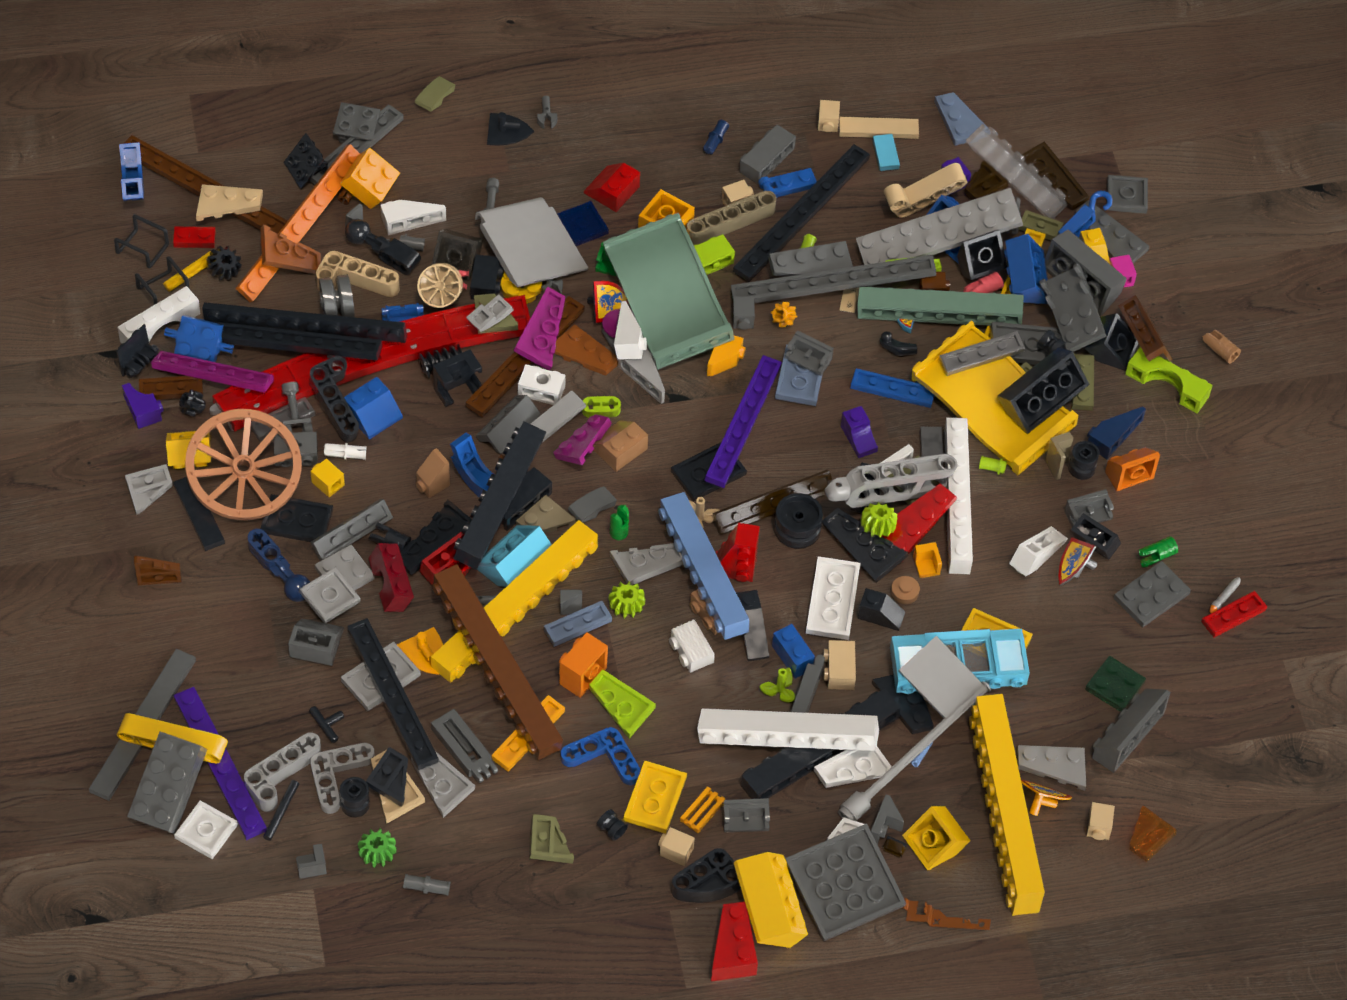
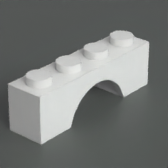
[118,286,200,343]

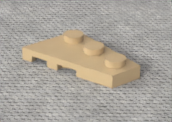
[196,185,263,221]
[371,750,425,824]

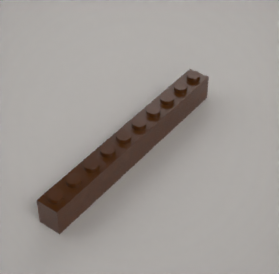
[432,564,563,760]

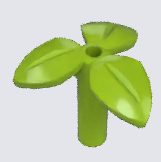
[760,668,796,702]

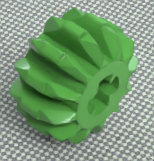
[358,828,397,868]

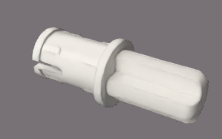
[324,443,367,460]

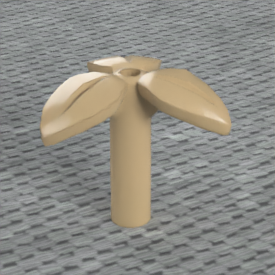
[689,497,719,528]

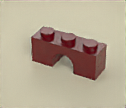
[368,543,414,612]

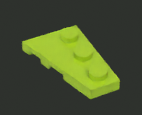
[589,669,656,739]

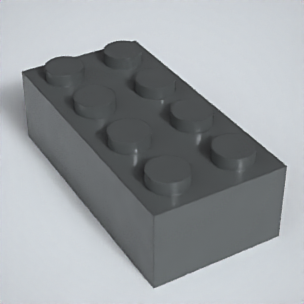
[127,731,208,834]

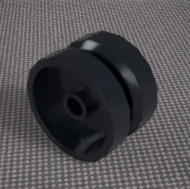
[774,493,823,549]

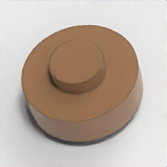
[891,576,920,604]

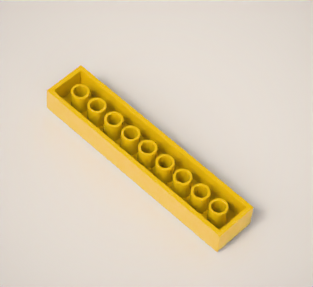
[969,694,1045,916]

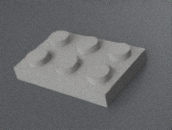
[341,642,421,711]

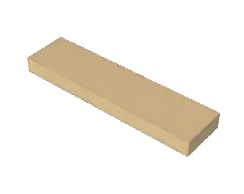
[839,117,919,139]

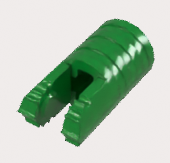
[610,505,629,540]
[1138,536,1178,567]

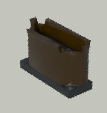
[881,836,907,858]

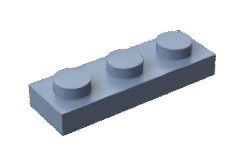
[544,601,612,647]

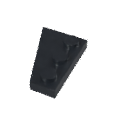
[872,674,934,734]

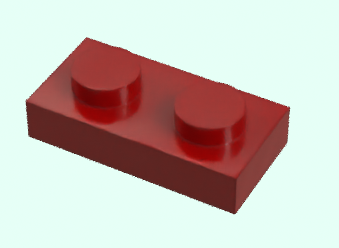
[173,226,216,248]

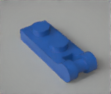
[758,168,817,198]

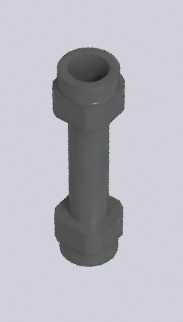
[484,178,499,210]

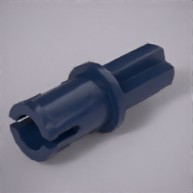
[703,120,729,154]

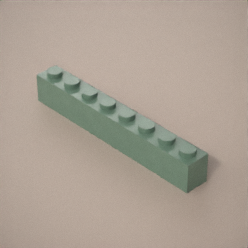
[858,287,1024,325]

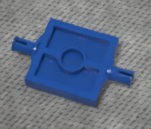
[164,315,234,362]

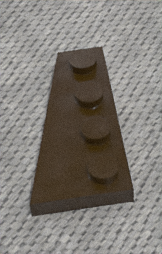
[1011,141,1089,210]

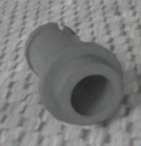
[400,234,425,251]

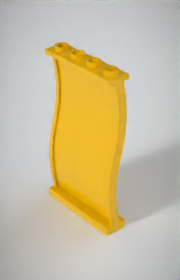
[912,321,1078,476]

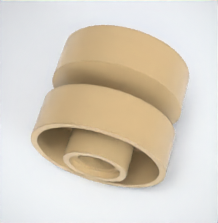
[417,263,463,308]

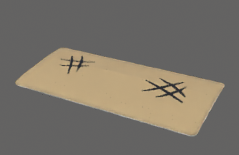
[839,287,859,313]

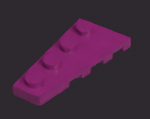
[513,287,565,371]

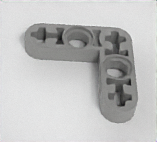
[311,743,375,814]

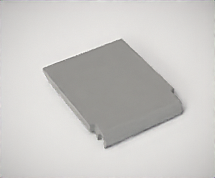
[475,197,588,287]

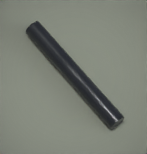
[263,780,299,841]

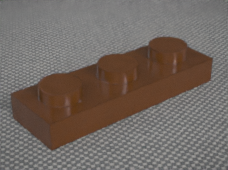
[139,376,203,400]

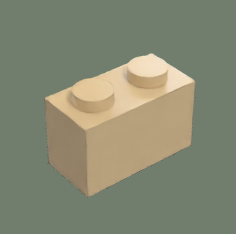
[823,640,856,690]

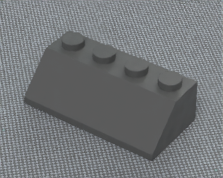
[1045,230,1127,316]
[1092,688,1171,773]

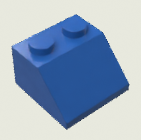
[344,377,403,439]

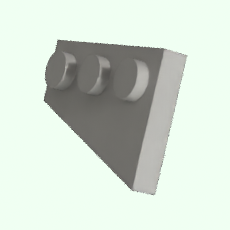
[1017,745,1086,791]

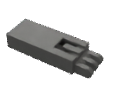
[791,654,825,713]
[431,709,498,783]

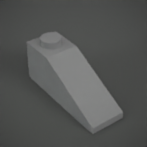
[618,348,665,404]

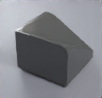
[560,590,582,615]

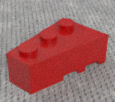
[715,523,760,582]
[420,532,471,585]
[711,901,758,982]

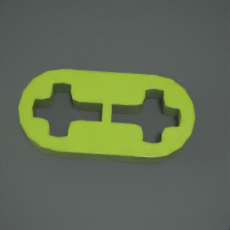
[582,396,621,418]

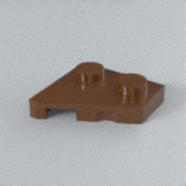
[134,556,182,585]

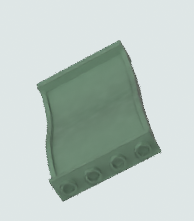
[603,213,734,370]

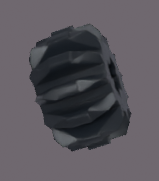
[206,245,242,281]

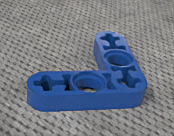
[561,727,641,785]

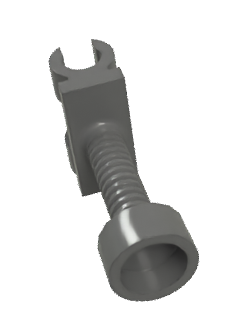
[281,382,313,433]

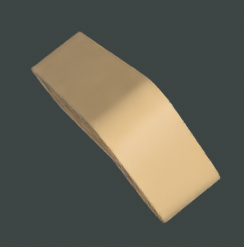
[883,163,967,218]
[316,251,400,297]

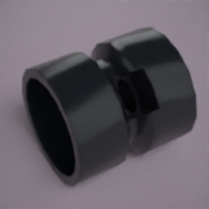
[1068,441,1099,480]
[339,777,370,818]

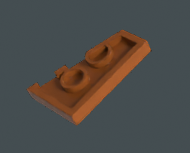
[261,225,321,274]
[553,324,618,376]

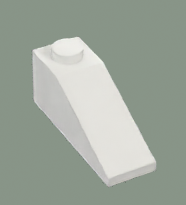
[380,200,446,235]
[614,301,647,359]
[1009,526,1068,576]

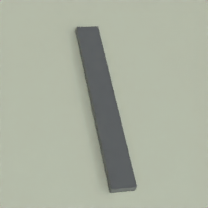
[89,649,196,801]

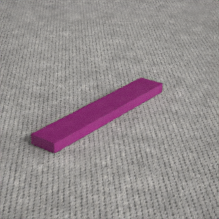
[151,351,274,393]

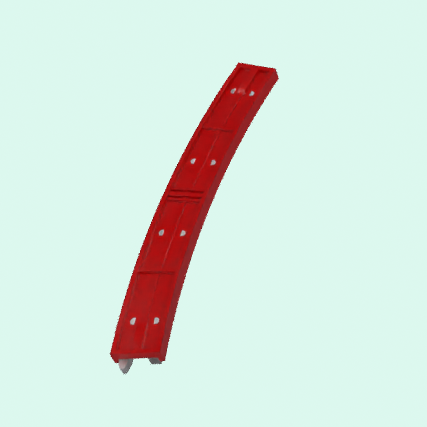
[210,295,530,432]

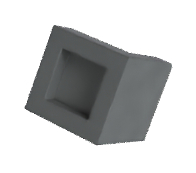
[296,844,327,879]

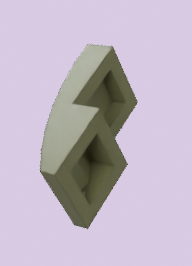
[415,76,455,112]

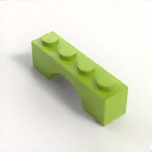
[1125,347,1213,413]

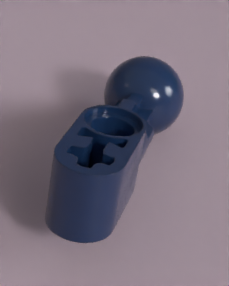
[248,529,310,602]

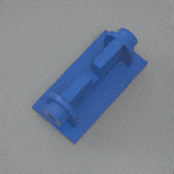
[381,303,424,322]

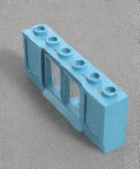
[890,629,1030,694]

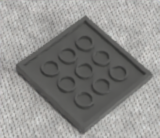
[785,823,906,942]

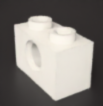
[518,365,565,405]

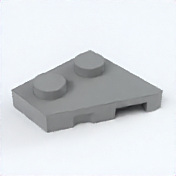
[125,464,173,515]

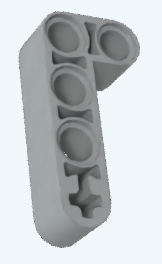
[244,733,321,812]

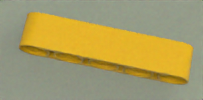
[117,713,228,764]

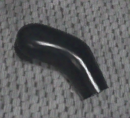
[879,331,917,356]

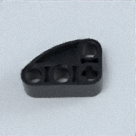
[672,848,741,903]

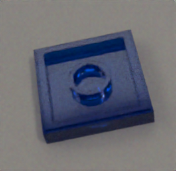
[557,201,609,246]

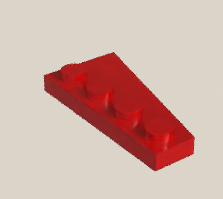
[881,483,957,562]

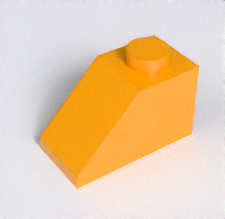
[707,336,746,377]

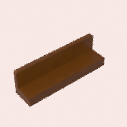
[1118,295,1173,362]

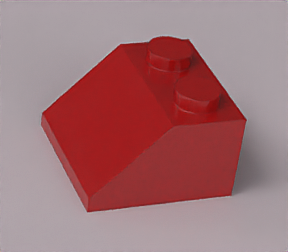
[584,163,640,212]

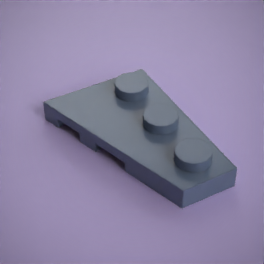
[934,92,992,146]

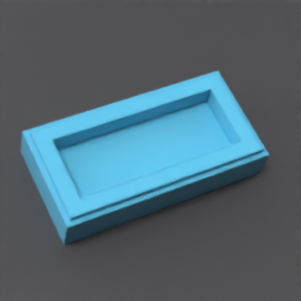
[872,134,900,171]

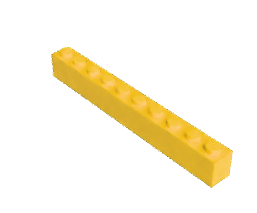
[431,520,598,683]

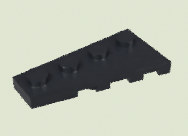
[401,499,472,575]
[822,508,909,583]

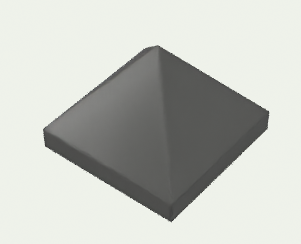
[345,204,363,226]

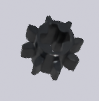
[179,389,206,417]

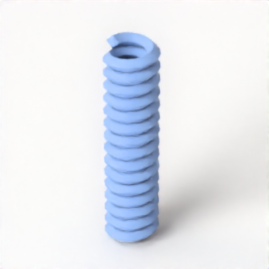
[911,742,933,767]

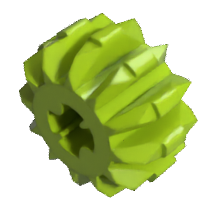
[861,502,898,538]
[609,581,645,619]

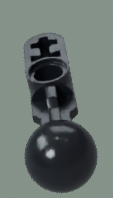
[345,219,421,275]

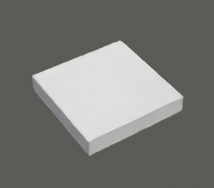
[174,801,238,859]

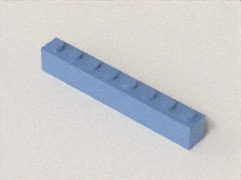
[658,492,749,640]

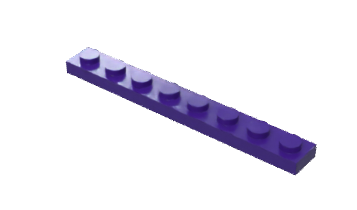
[705,355,782,488]
[174,687,267,840]

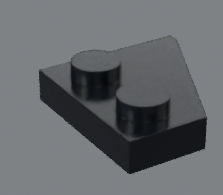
[366,747,408,807]

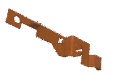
[902,898,991,930]

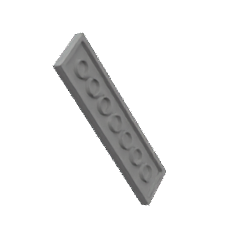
[856,188,1023,265]

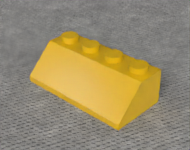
[733,852,808,948]

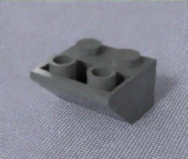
[288,618,344,666]

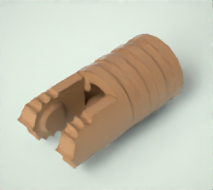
[1202,330,1241,364]

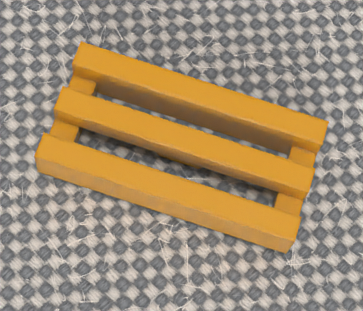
[680,786,725,833]

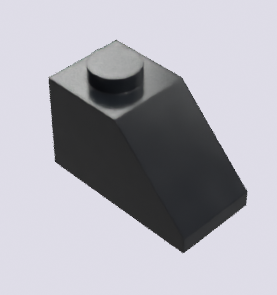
[858,588,906,631]

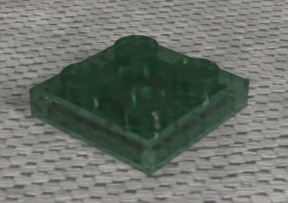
[1085,656,1146,712]

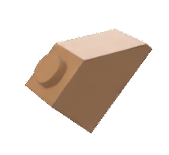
[416,448,450,498]

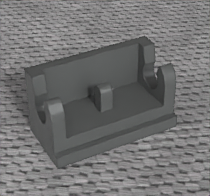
[785,331,833,376]
[1065,489,1114,527]
[723,798,770,832]

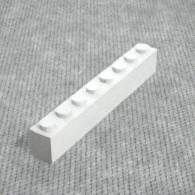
[944,418,973,574]
[697,709,879,751]

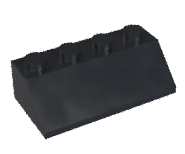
[997,347,1090,434]

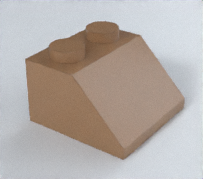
[593,421,648,472]

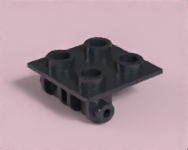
[284,133,328,189]
[116,324,159,378]

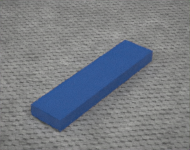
[850,368,935,408]

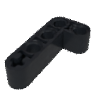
[309,356,359,442]

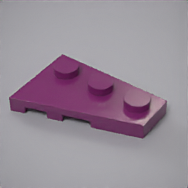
[553,414,612,465]

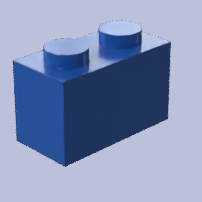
[772,624,815,679]

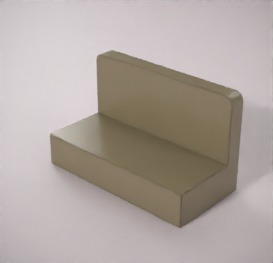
[1046,432,1073,480]

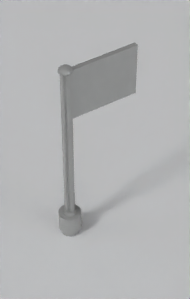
[838,636,991,821]

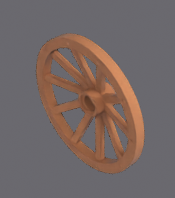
[185,409,302,520]

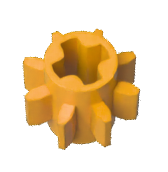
[771,302,797,327]

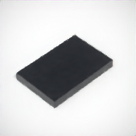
[671,442,747,502]
[260,494,333,542]

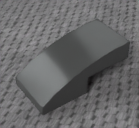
[568,486,617,523]

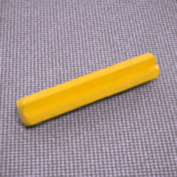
[163,251,211,292]

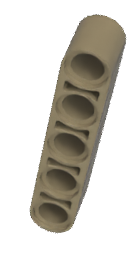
[687,191,776,245]

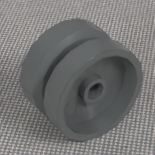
[319,274,355,317]

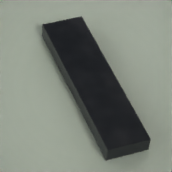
[173,477,225,551]

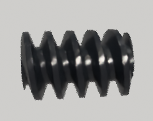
[418,344,462,378]

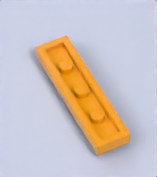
[492,695,565,772]

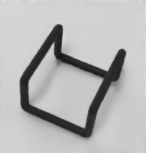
[114,214,169,269]
[135,256,190,305]

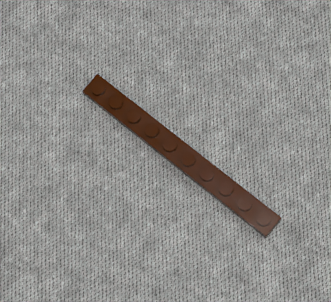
[124,135,287,234]

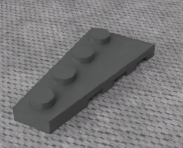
[1075,200,1149,263]
[768,241,853,276]

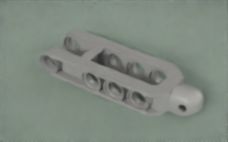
[825,454,958,508]

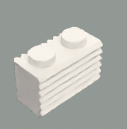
[669,620,715,673]

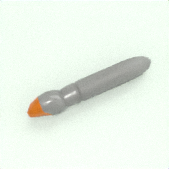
[1210,577,1241,613]

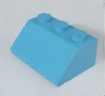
[477,525,552,587]

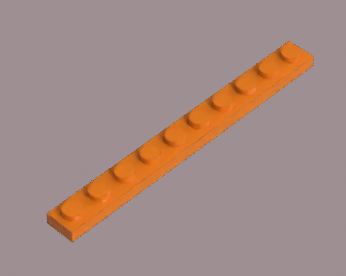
[235,144,360,302]

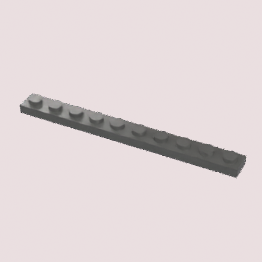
[731,255,936,303]

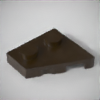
[965,160,1009,200]

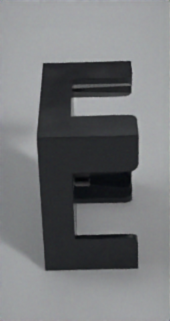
[433,349,482,407]

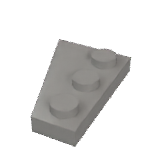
[610,543,684,585]
[411,751,475,818]

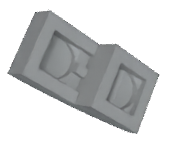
[466,294,514,332]

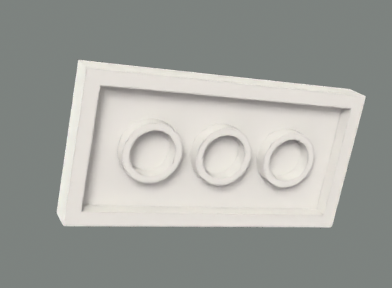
[806,557,860,640]

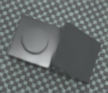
[871,794,904,845]

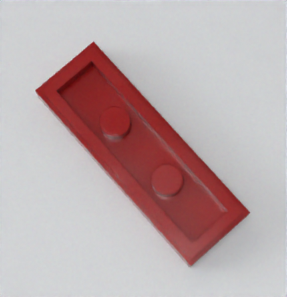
[1201,591,1267,638]

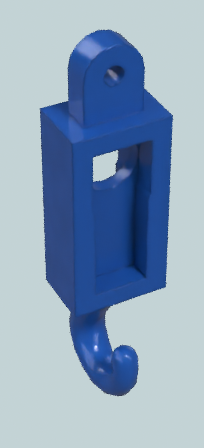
[1058,191,1113,238]

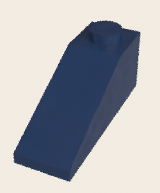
[1087,406,1146,460]

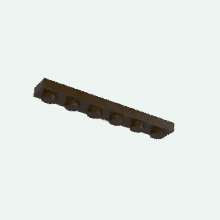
[713,470,833,534]

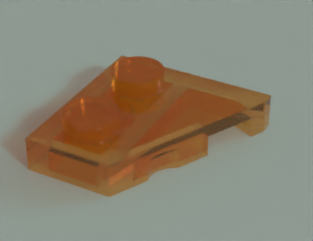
[1129,806,1177,862]

